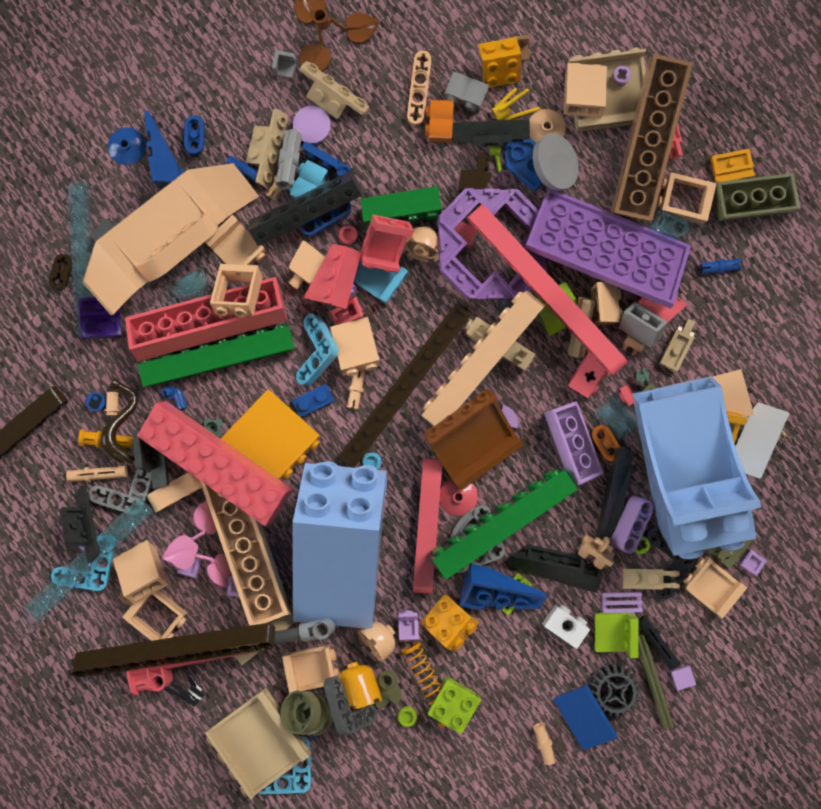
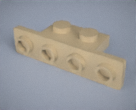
[299,61,369,119]
[245,109,288,188]

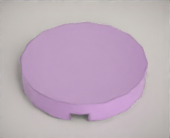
[293,106,331,145]

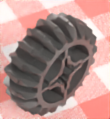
[589,664,642,718]

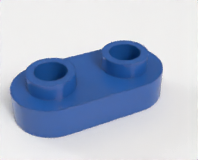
[184,115,205,155]

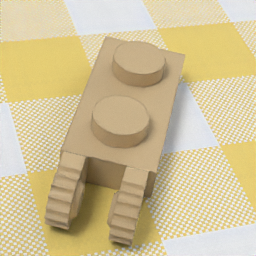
[623,569,680,590]

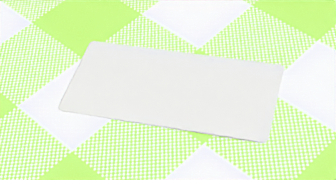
[736,402,789,479]

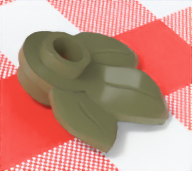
[375,670,402,708]

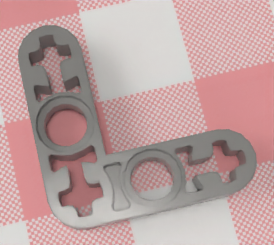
[89,469,152,515]

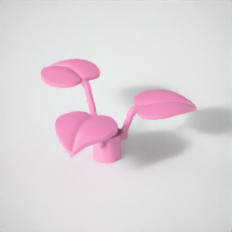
[162,500,232,587]

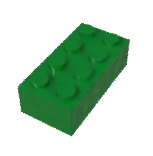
[360,186,442,230]

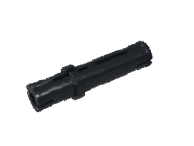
[638,615,681,670]

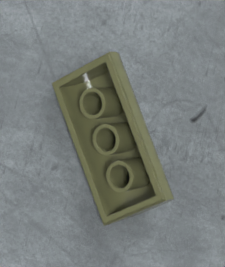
[713,173,801,221]

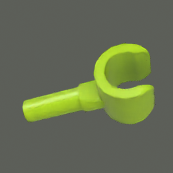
[489,145,502,173]

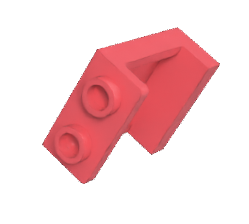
[360,215,414,272]

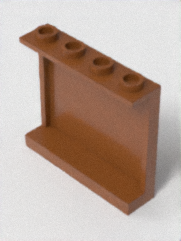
[423,388,524,491]

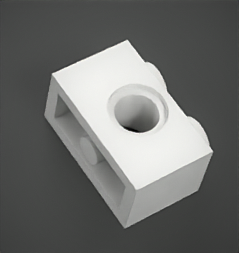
[542,604,590,649]

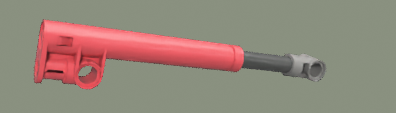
[126,618,335,695]

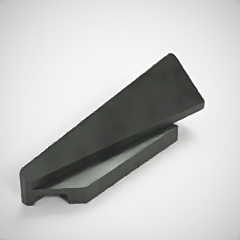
[596,447,636,540]
[507,544,602,593]

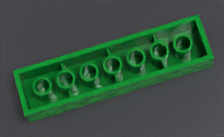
[428,469,578,580]

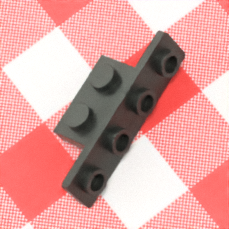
[453,119,530,147]
[133,412,169,489]
[59,485,100,563]

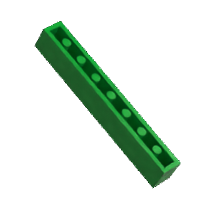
[137,324,296,388]

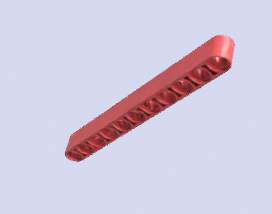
[467,204,628,376]

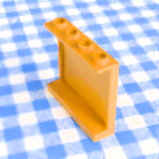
[221,389,321,481]

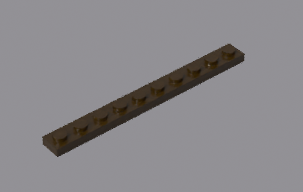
[338,303,471,468]

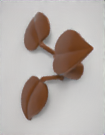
[295,0,379,72]

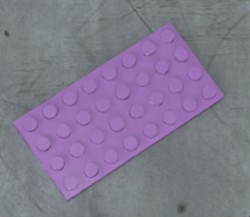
[524,188,691,308]

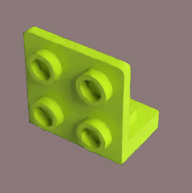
[595,612,639,658]
[428,675,481,734]

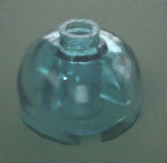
[170,266,209,301]

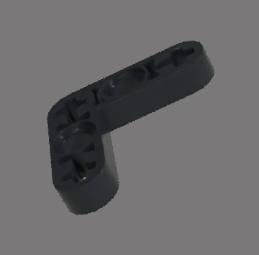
[646,527,697,600]

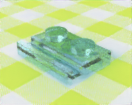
[594,393,638,441]

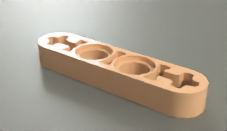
[407,51,431,126]

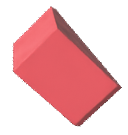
[330,297,365,325]

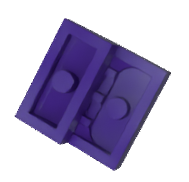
[77,297,122,340]

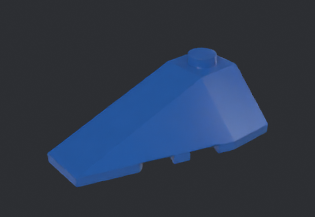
[144,111,184,190]
[459,564,547,610]

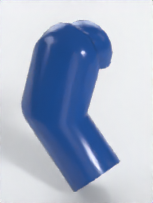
[162,386,187,410]

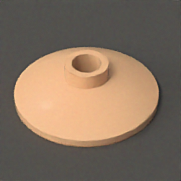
[529,109,566,143]

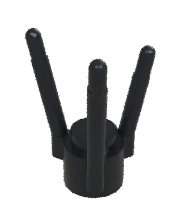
[160,666,205,707]

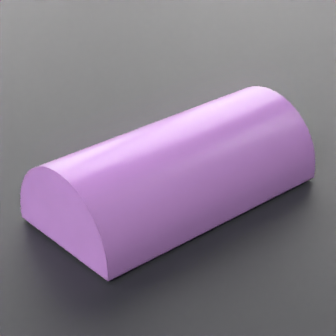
[544,401,604,486]

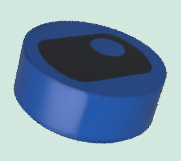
[86,392,106,411]

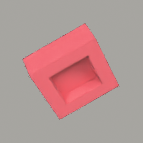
[619,384,634,406]

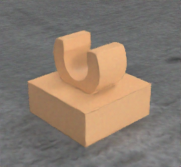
[623,334,645,356]

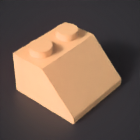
[591,282,623,326]

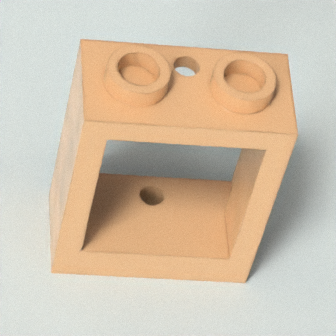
[657,172,716,225]
[210,264,263,317]
[122,590,187,641]

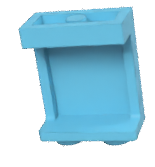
[354,260,408,305]

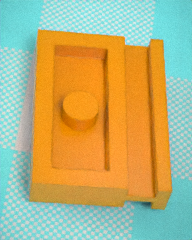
[710,149,755,183]

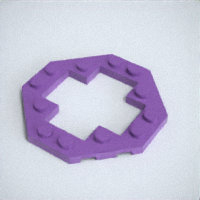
[438,188,547,299]

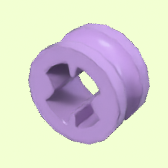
[612,66,631,86]

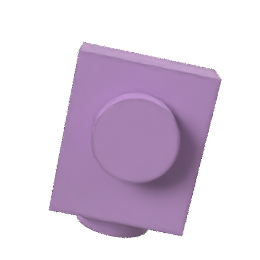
[398,610,419,642]

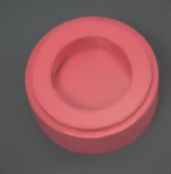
[339,225,358,245]

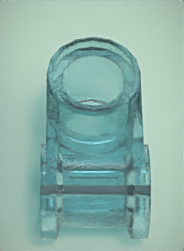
[648,210,689,240]

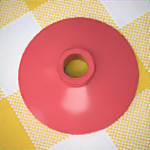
[440,479,478,516]

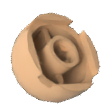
[403,226,439,262]
[358,622,395,662]

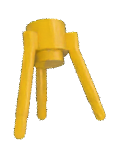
[491,88,540,120]

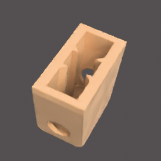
[288,240,325,290]

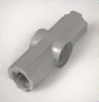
[276,129,302,189]

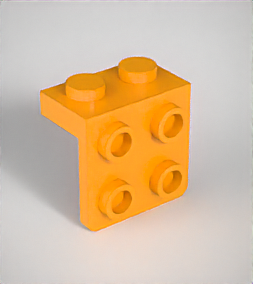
[478,37,521,88]
[422,595,480,652]

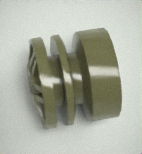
[280,690,333,736]

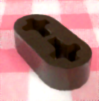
[49,254,73,291]

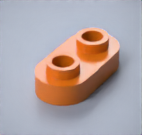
[591,425,621,461]

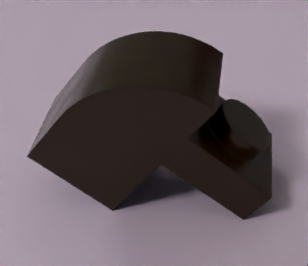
[458,152,492,193]

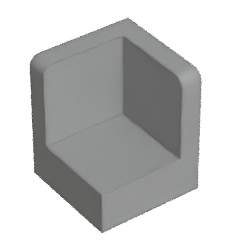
[272,50,297,80]

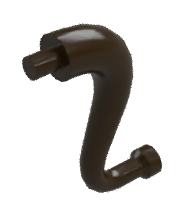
[101,378,138,464]

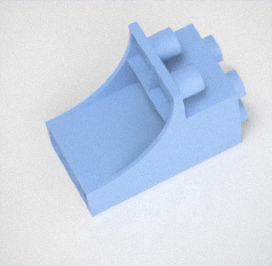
[632,376,761,559]
[293,461,387,629]

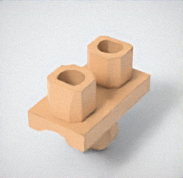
[578,534,615,570]

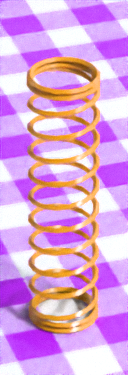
[401,642,446,727]

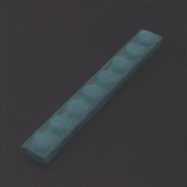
[68,181,94,335]
[24,497,154,621]

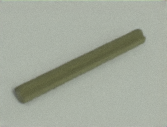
[638,634,674,730]

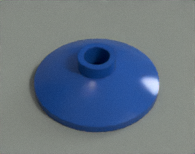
[108,127,146,165]

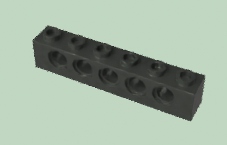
[248,170,362,246]

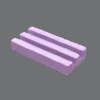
[602,592,643,613]

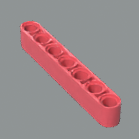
[413,458,442,594]

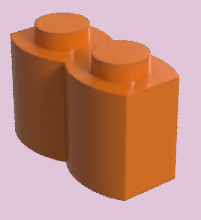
[425,100,454,143]

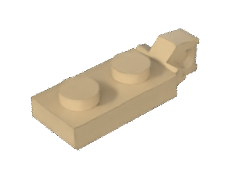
[658,319,695,373]

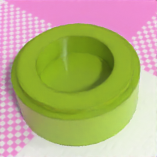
[398,706,417,727]

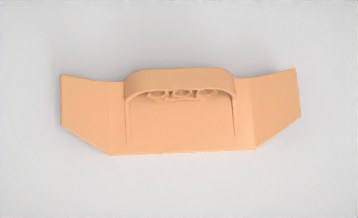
[83,163,259,315]

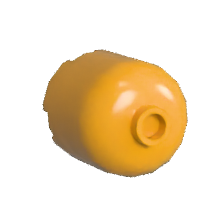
[338,662,383,709]

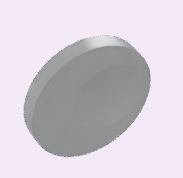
[533,134,579,191]

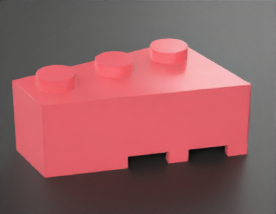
[304,244,362,309]

